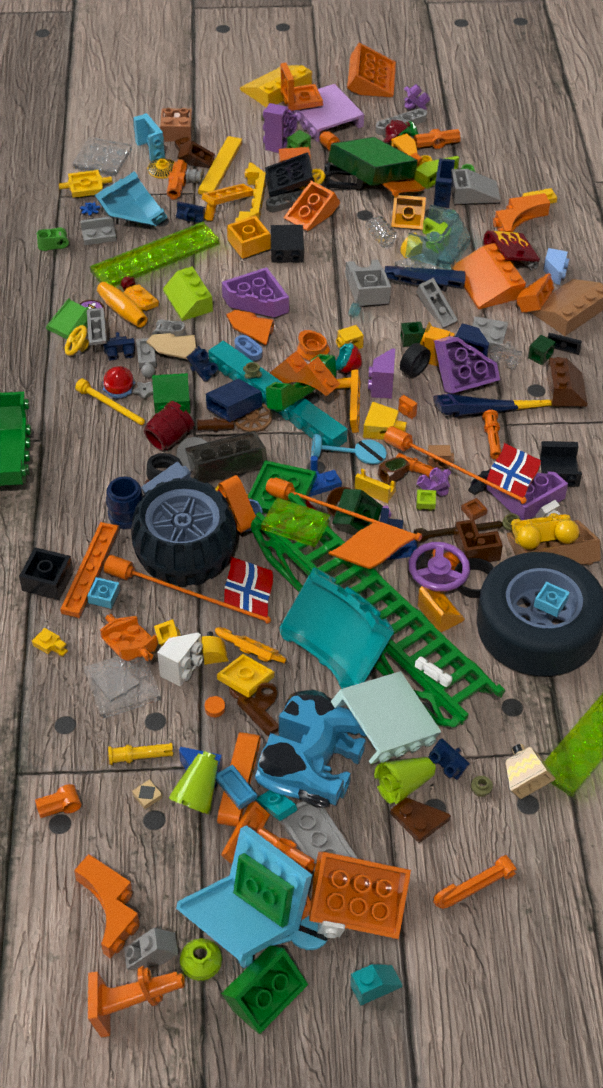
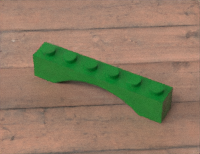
[266,354,336,412]

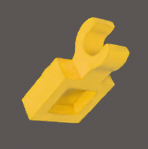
[32,628,68,657]

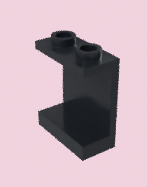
[271,225,304,263]
[539,441,582,487]

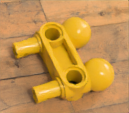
[511,513,580,550]

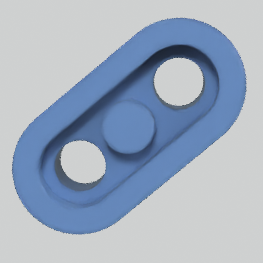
[234,335,263,361]

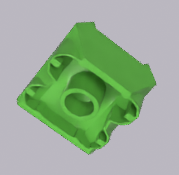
[45,298,89,339]

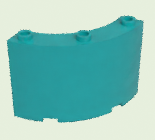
[279,567,394,689]

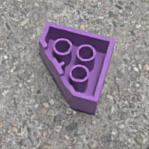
[263,103,297,153]
[222,267,289,317]
[434,336,500,393]
[486,471,568,520]

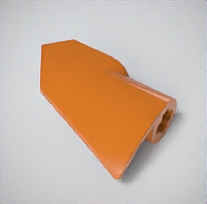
[226,310,274,345]

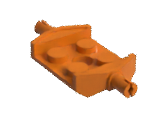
[100,614,158,661]

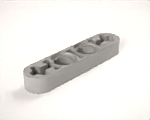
[375,108,427,135]

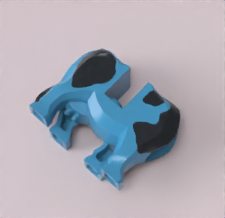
[255,690,367,808]

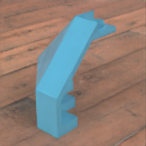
[95,171,168,227]

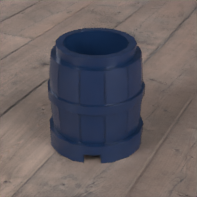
[106,476,143,529]

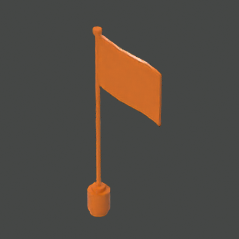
[319,131,425,197]
[266,477,422,569]

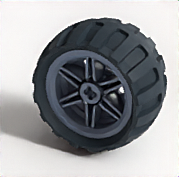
[131,478,236,587]

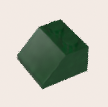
[332,489,383,535]

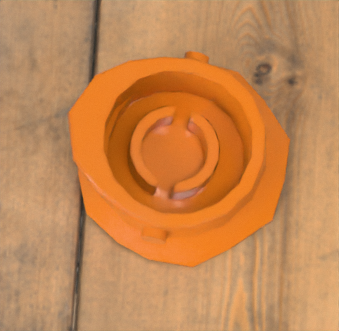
[297,330,330,362]

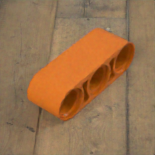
[218,475,256,533]

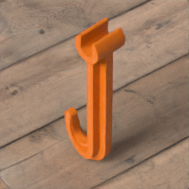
[433,855,517,909]

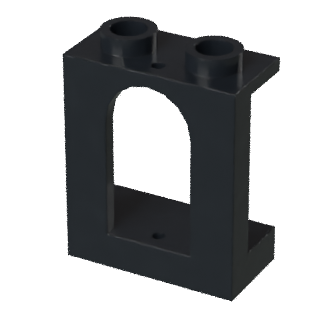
[324,162,364,190]

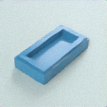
[216,764,257,810]

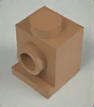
[427,445,454,468]

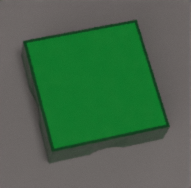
[328,137,418,186]

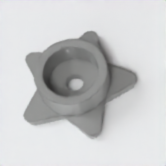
[133,381,153,398]

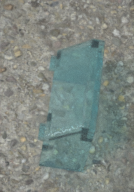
[405,205,471,269]

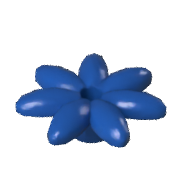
[80,202,100,216]

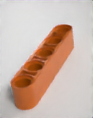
[217,732,261,827]

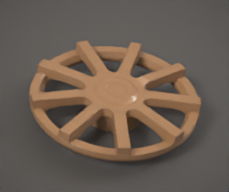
[233,404,272,433]

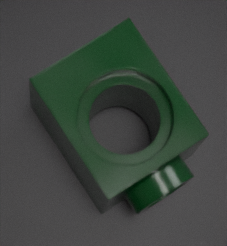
[400,321,426,347]
[528,335,555,365]

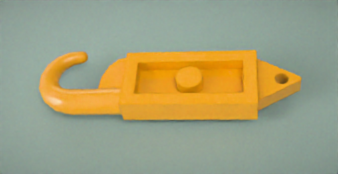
[215,627,286,663]

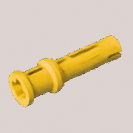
[108,743,173,765]

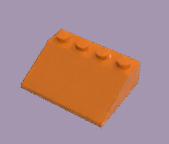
[347,43,396,97]
[451,243,526,310]
[309,852,411,939]

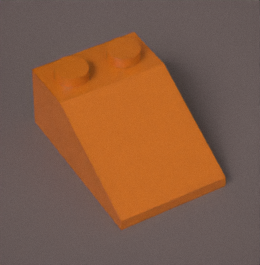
[283,181,341,232]

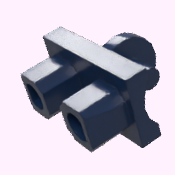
[176,201,205,223]
[103,332,135,361]
[186,346,218,382]
[428,738,470,780]

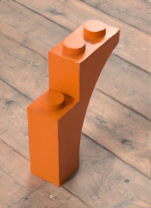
[493,193,550,232]
[270,351,340,396]
[74,854,139,959]

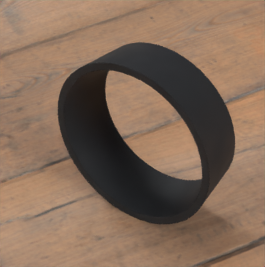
[454,558,494,598]

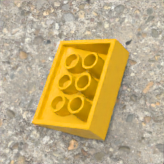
[240,65,312,108]

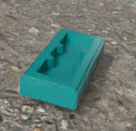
[256,790,297,821]

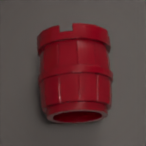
[144,401,194,451]

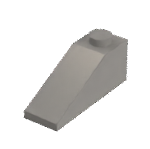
[416,278,458,328]
[87,308,107,345]

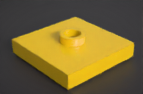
[217,654,275,698]

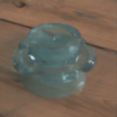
[348,302,362,318]

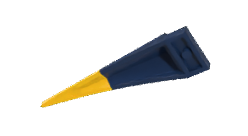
[433,394,552,417]

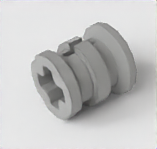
[186,168,204,185]

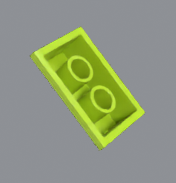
[163,266,213,321]

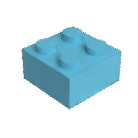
[87,577,120,609]
[534,582,570,617]

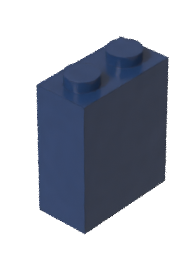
[206,378,262,422]

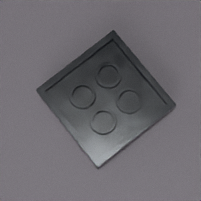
[265,152,315,197]

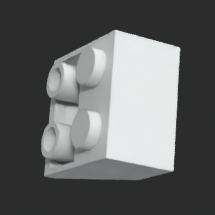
[157,633,204,687]

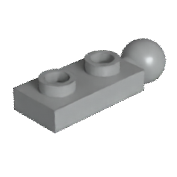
[136,338,156,378]

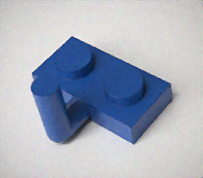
[308,456,342,497]

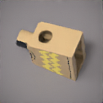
[505,744,556,799]

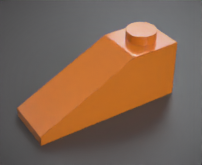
[517,273,554,313]

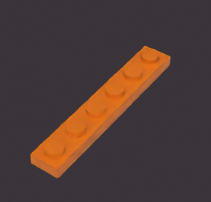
[60,522,119,618]

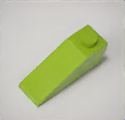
[414,156,459,190]

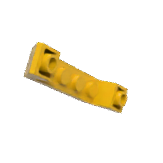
[235,162,266,222]

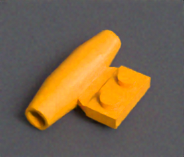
[97,282,159,328]

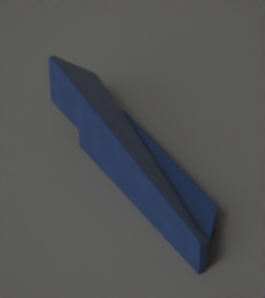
[384,266,465,291]

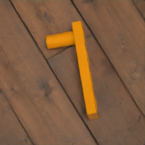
[202,183,254,221]
[336,370,361,433]

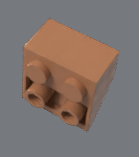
[160,108,192,142]

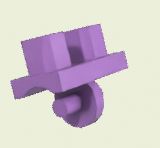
[404,84,431,110]
[417,467,451,496]

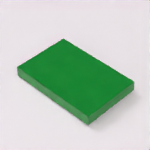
[233,853,294,928]

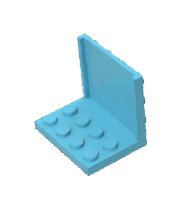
[176,825,312,962]

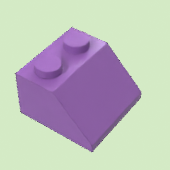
[368,349,395,399]

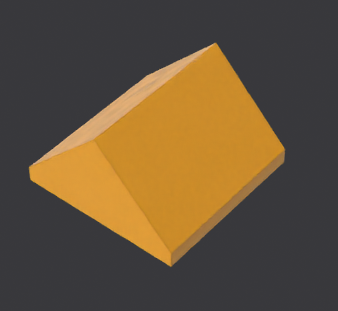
[418,586,465,632]

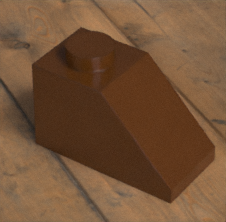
[177,140,215,168]

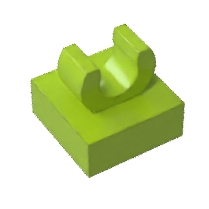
[416,489,436,511]

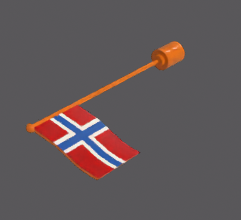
[384,426,541,504]
[104,555,273,624]

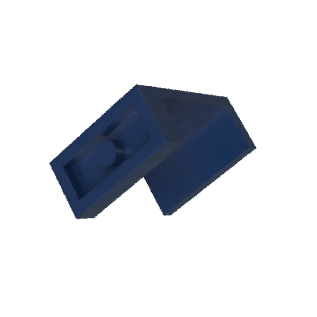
[434,158,455,208]

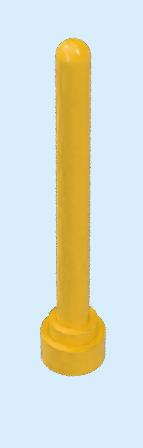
[75,378,145,425]

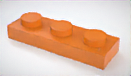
[221,801,270,865]

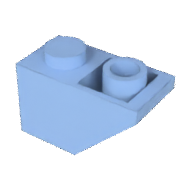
[544,248,570,285]

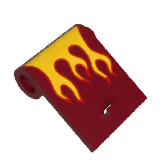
[483,231,540,262]

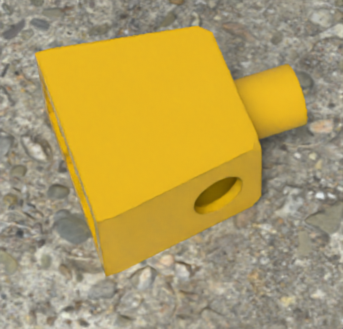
[363,402,407,440]

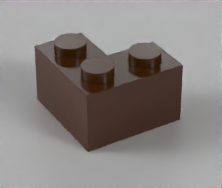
[454,519,503,562]

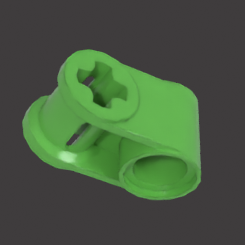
[37,227,69,251]

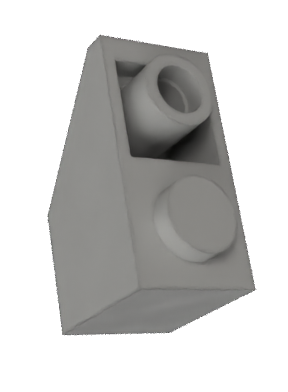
[124,928,178,970]

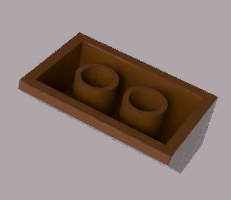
[547,357,588,407]

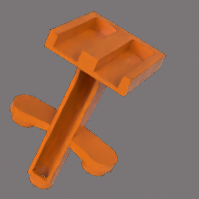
[88,966,185,1038]

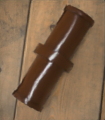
[197,417,234,432]

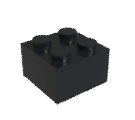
[19,547,73,600]

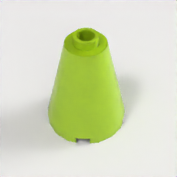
[169,751,218,814]
[374,757,436,804]

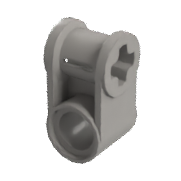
[152,319,186,336]

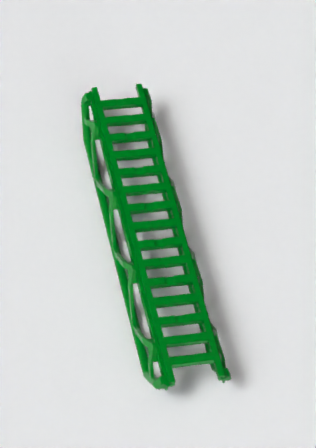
[251,493,505,728]

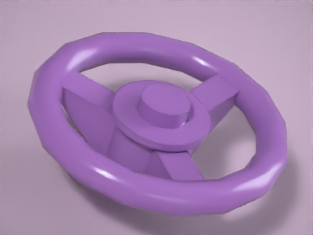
[408,542,470,592]

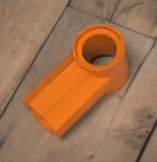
[35,784,81,819]

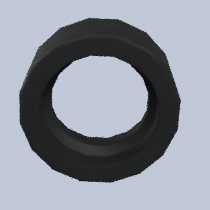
[400,343,431,378]
[146,453,182,480]

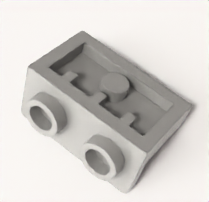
[80,216,116,245]

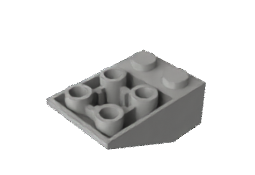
[451,169,501,204]

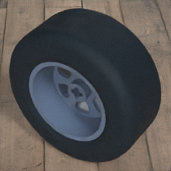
[477,552,603,677]

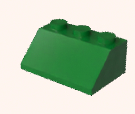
[221,945,309,1034]

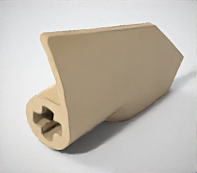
[147,333,196,360]

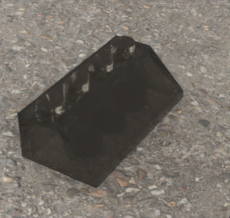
[185,431,267,483]

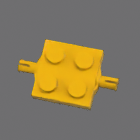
[59,170,112,198]

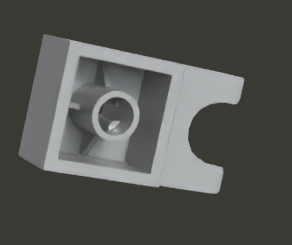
[345,260,391,306]

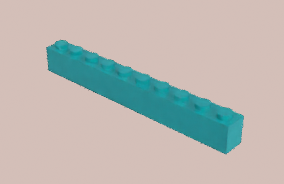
[208,340,348,452]

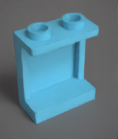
[133,113,165,162]

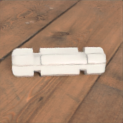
[415,656,453,687]

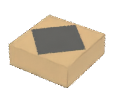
[132,779,162,809]

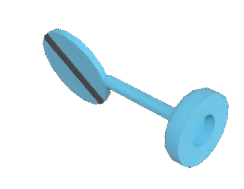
[311,434,387,464]
[238,915,328,968]

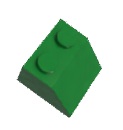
[152,373,190,414]

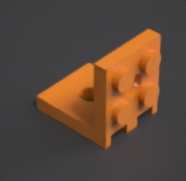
[280,63,323,111]

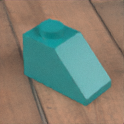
[350,964,403,1006]

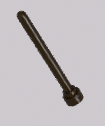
[413,521,503,544]

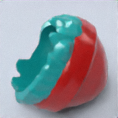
[335,343,362,373]

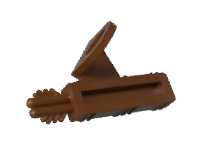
[229,682,279,736]

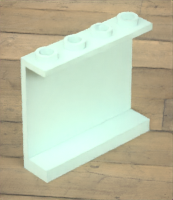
[331,671,441,764]

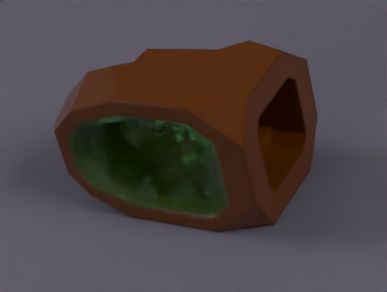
[378,457,410,485]

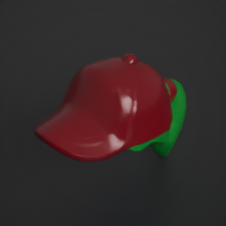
[383,120,418,143]

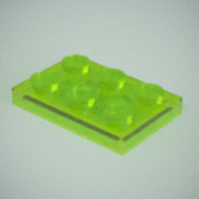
[261,497,330,547]

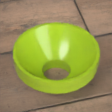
[180,938,222,981]

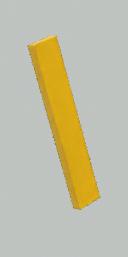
[198,136,242,195]

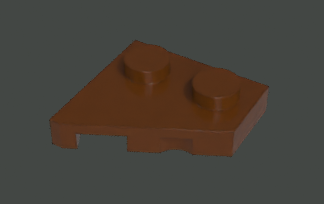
[390,797,451,843]

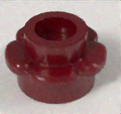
[120,276,136,291]

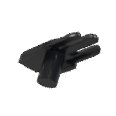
[468,468,491,495]

